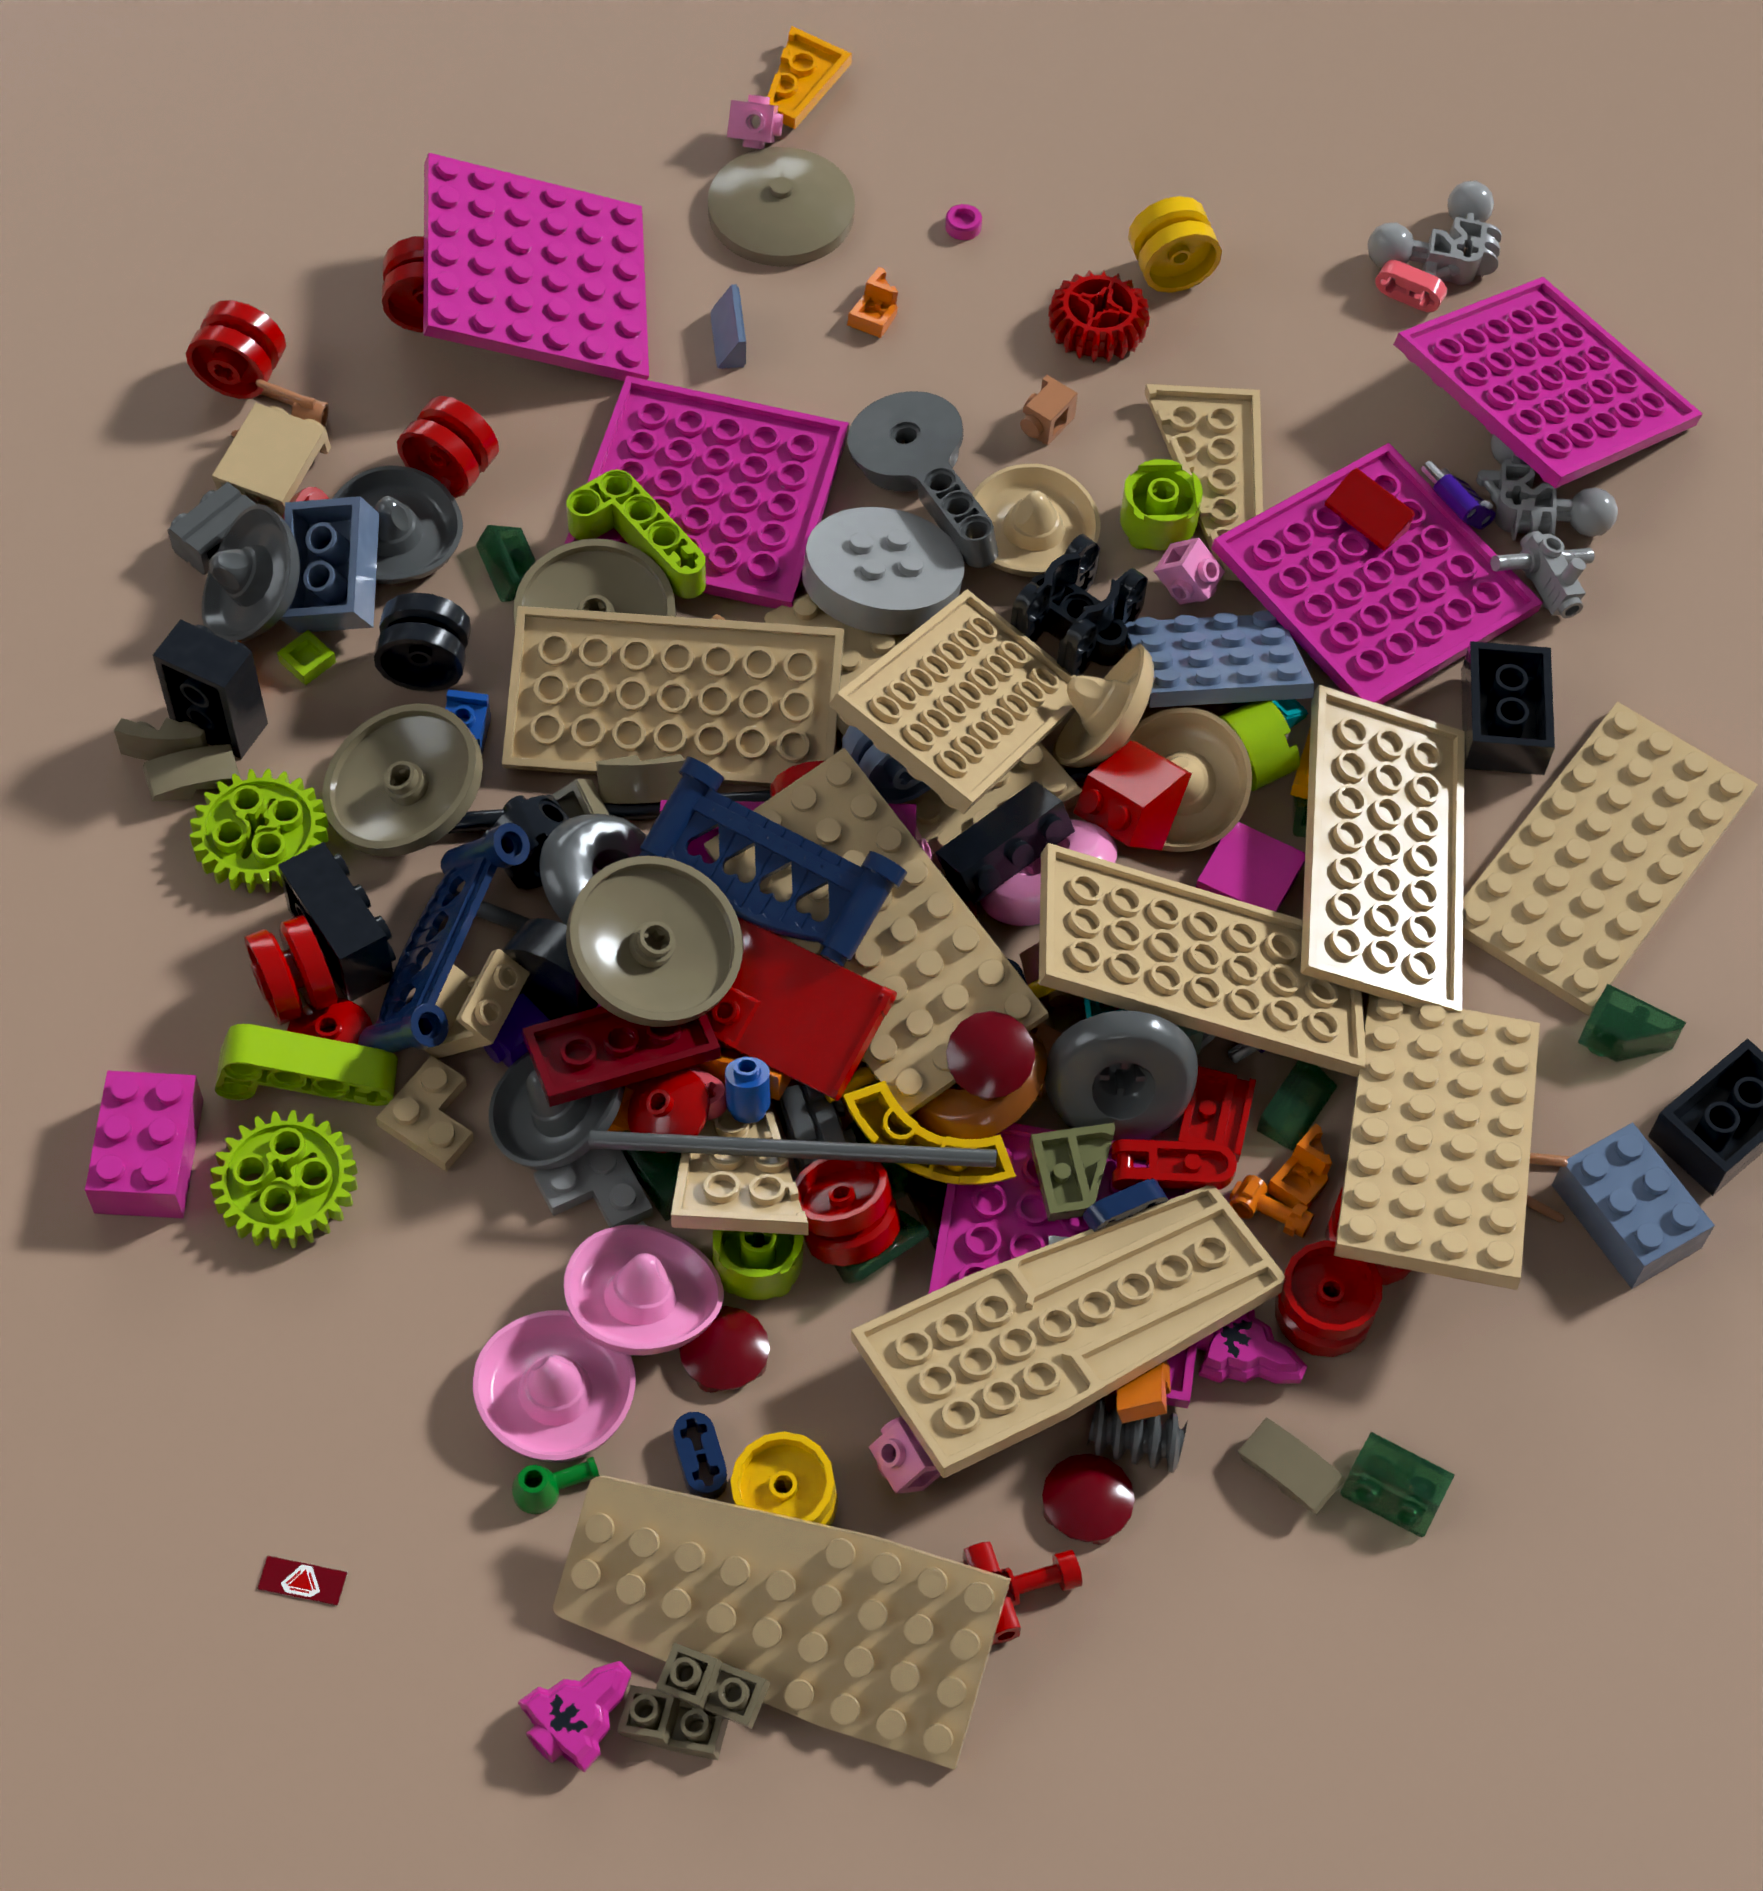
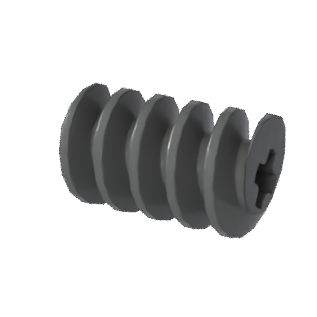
[1087,1397,1188,1473]

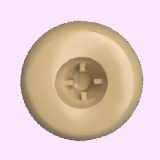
[972,464,1101,577]
[1052,644,1154,768]
[1115,708,1252,852]

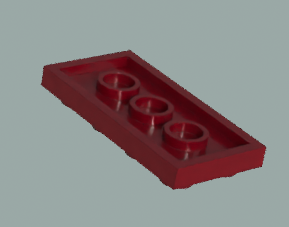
[522,1006,721,1107]

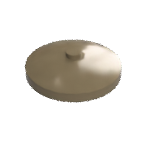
[708,147,855,266]
[513,539,676,627]
[323,703,483,857]
[566,856,743,1027]

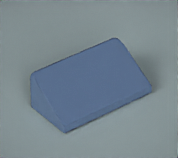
[710,284,746,369]

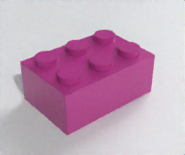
[85,1070,204,1218]

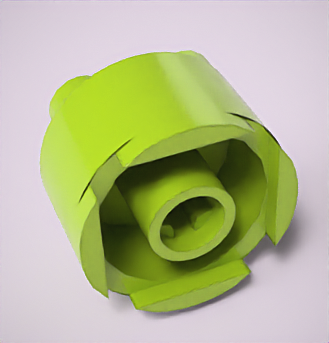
[1120,459,1203,550]
[1219,701,1300,791]
[713,1230,804,1300]

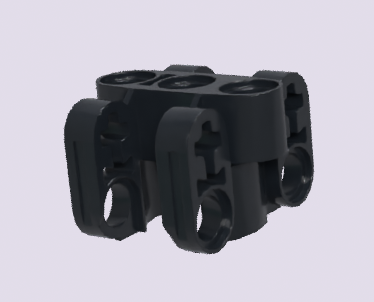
[1010,534,1148,676]

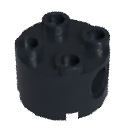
[482,794,570,890]

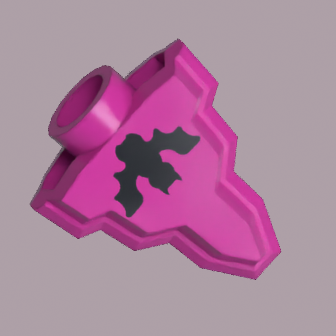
[1197,1309,1307,1384]
[518,1661,632,1773]

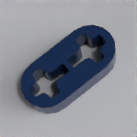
[1083,1179,1168,1232]
[673,1412,727,1500]

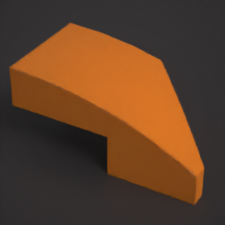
[847,267,898,338]
[1267,1123,1332,1208]
[1117,1360,1171,1424]

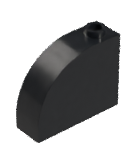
[502,918,598,1020]

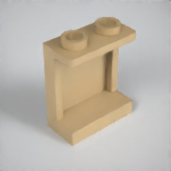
[212,403,331,517]
[424,949,530,1059]

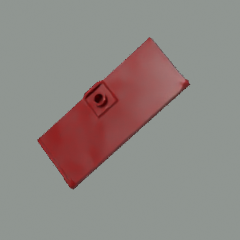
[706,917,897,1101]

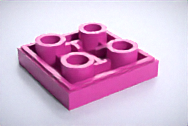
[1196,822,1305,912]

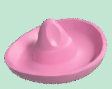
[980,820,1118,926]
[564,1224,724,1355]
[473,1310,636,1463]

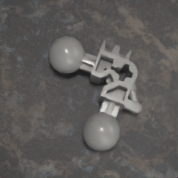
[1368,181,1502,285]
[1476,435,1618,541]

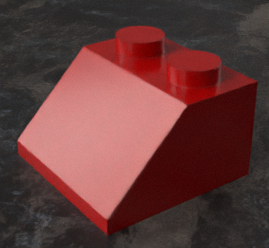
[1073,741,1192,851]

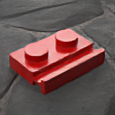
[1178,1066,1256,1163]

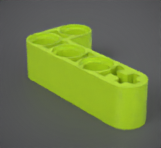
[566,469,706,599]
[215,1024,398,1106]

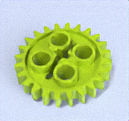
[189,768,329,893]
[210,1110,358,1249]

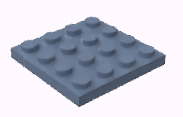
[1125,610,1314,708]

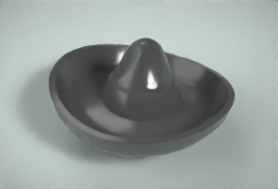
[332,465,463,584]
[202,504,300,642]
[539,814,646,925]
[1044,1011,1198,1141]
[488,1052,625,1170]

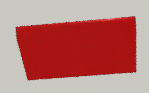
[1324,468,1415,552]

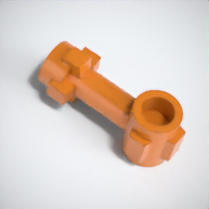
[1229,1175,1315,1238]

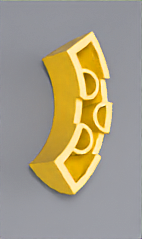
[843,1080,1016,1185]

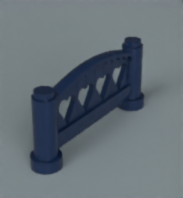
[639,756,907,967]
[358,823,530,1053]

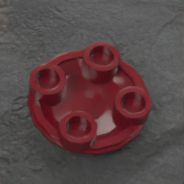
[946,1011,1035,1101]
[679,1306,770,1393]
[1042,1454,1135,1545]

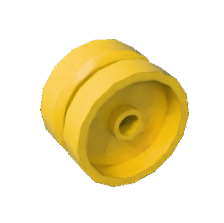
[1128,196,1222,293]
[730,1431,839,1526]

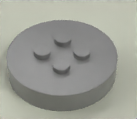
[802,507,964,635]

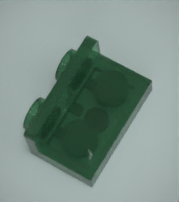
[1340,1432,1455,1537]

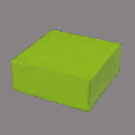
[277,630,336,686]

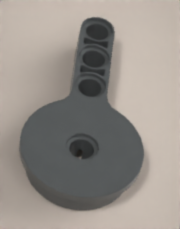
[848,391,998,568]

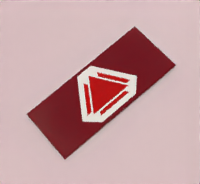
[257,1556,348,1606]

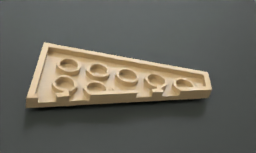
[1145,384,1263,581]
[671,1065,808,1235]

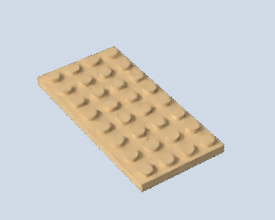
[829,589,1076,814]
[502,606,844,787]
[1300,685,1465,1012]
[1463,701,1758,1016]
[704,748,1049,1116]
[1039,843,1367,1077]
[1334,994,1540,1290]

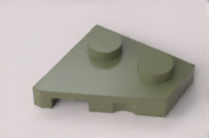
[1029,1123,1115,1222]

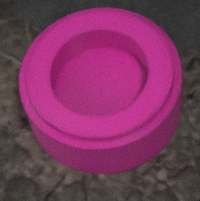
[945,204,982,240]

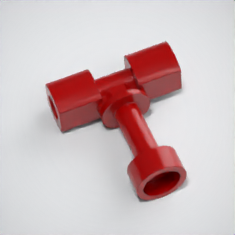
[962,1542,1083,1644]

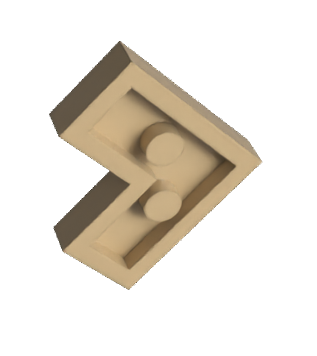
[376,1055,474,1172]

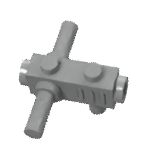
[1491,531,1594,618]

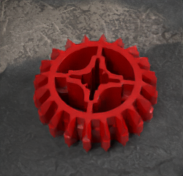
[1048,270,1150,363]

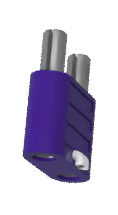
[1421,461,1496,529]

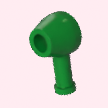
[512,1456,600,1514]

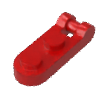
[1111,1139,1237,1190]

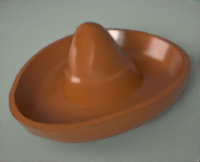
[910,1031,1047,1139]

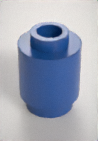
[725,1057,771,1123]

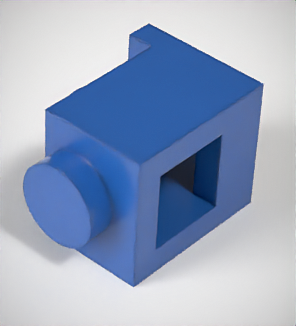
[445,689,491,755]

